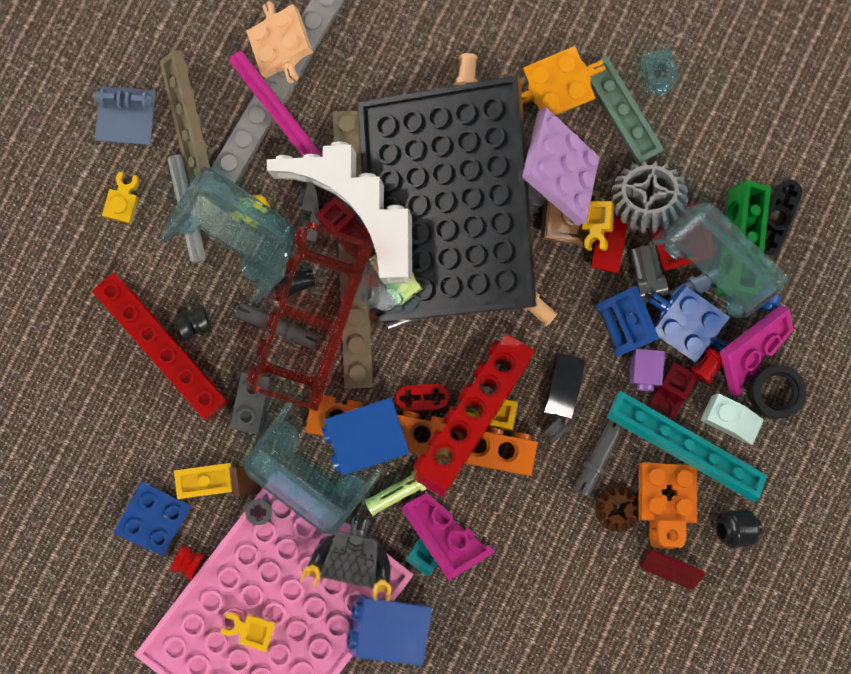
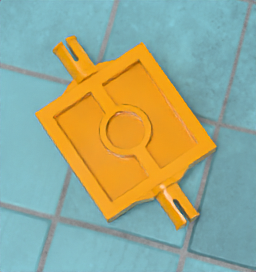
[522,46,606,116]

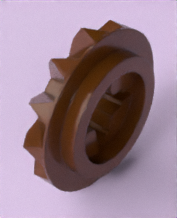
[595,486,639,532]

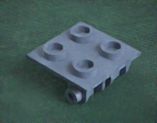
[95,86,156,145]

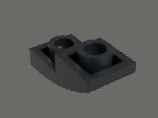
[543,352,585,418]

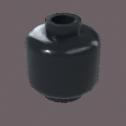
[716,509,762,548]

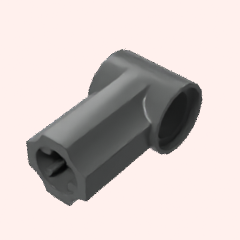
[630,245,668,303]

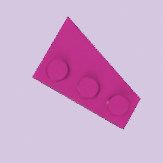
[720,305,793,397]
[401,493,496,581]

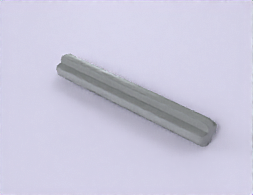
[168,155,206,263]

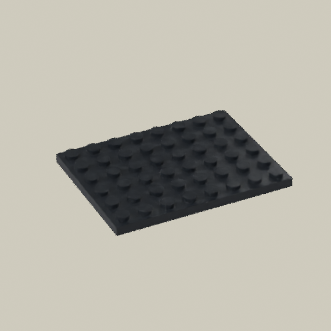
[358,75,537,323]

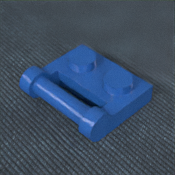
[595,286,660,357]

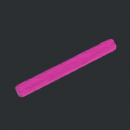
[229,51,323,157]

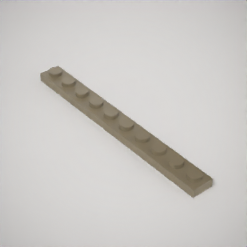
[333,111,373,389]

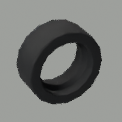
[748,365,807,419]

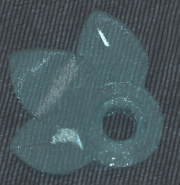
[354,259,404,311]

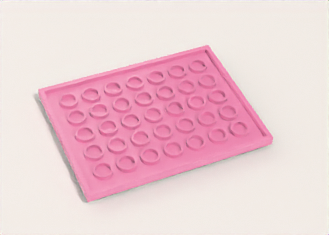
[134,469,414,674]

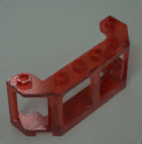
[246,221,374,412]

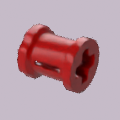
[690,348,723,385]

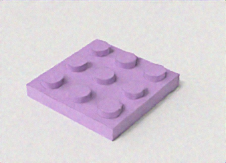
[522,107,599,226]

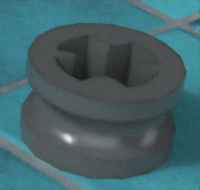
[542,417,569,444]
[245,499,273,525]

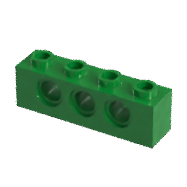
[716,180,771,302]

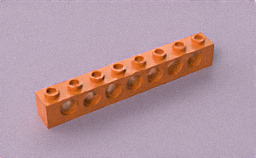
[305,394,538,476]

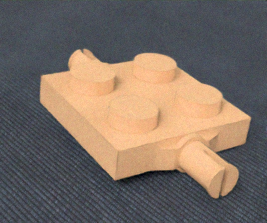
[247,2,313,83]

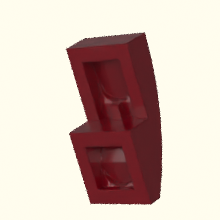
[315,196,373,260]
[647,362,698,421]

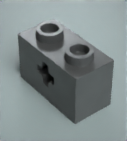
[230,372,273,435]

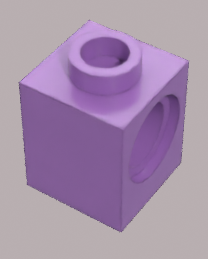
[629,349,665,391]

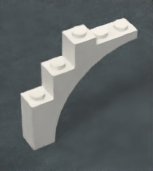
[267,142,412,284]

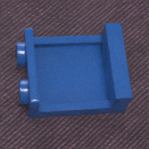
[321,398,410,476]
[346,594,432,666]

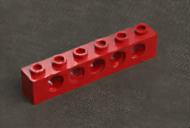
[92,272,230,421]
[413,333,535,498]

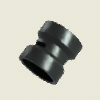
[175,305,212,341]

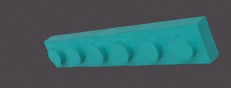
[607,391,767,502]

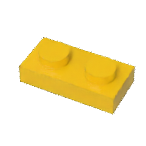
[174,463,233,499]

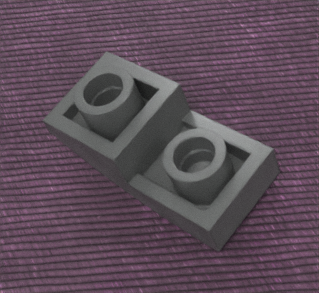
[298,182,321,246]

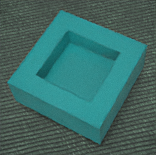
[405,538,437,577]

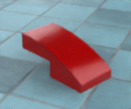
[590,217,627,274]

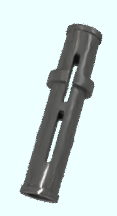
[235,301,320,351]
[573,419,624,498]

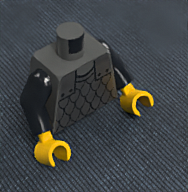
[300,516,391,601]

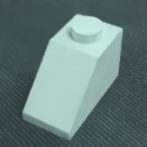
[700,394,764,445]

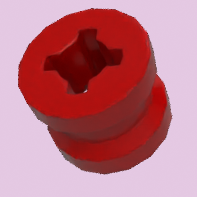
[170,545,205,581]

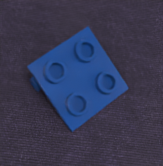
[113,481,191,557]

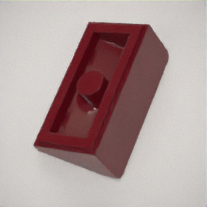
[640,548,706,589]

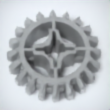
[611,160,688,234]

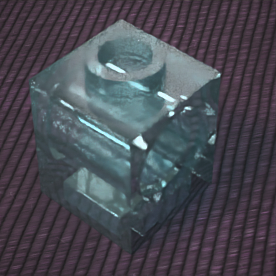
[639,49,678,95]

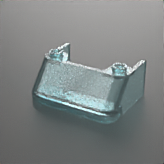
[161,167,294,304]
[651,202,789,318]
[244,394,390,534]

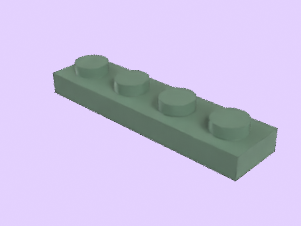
[591,56,664,166]

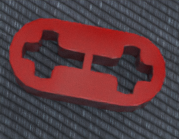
[395,384,449,412]

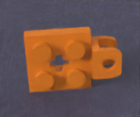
[638,462,697,549]

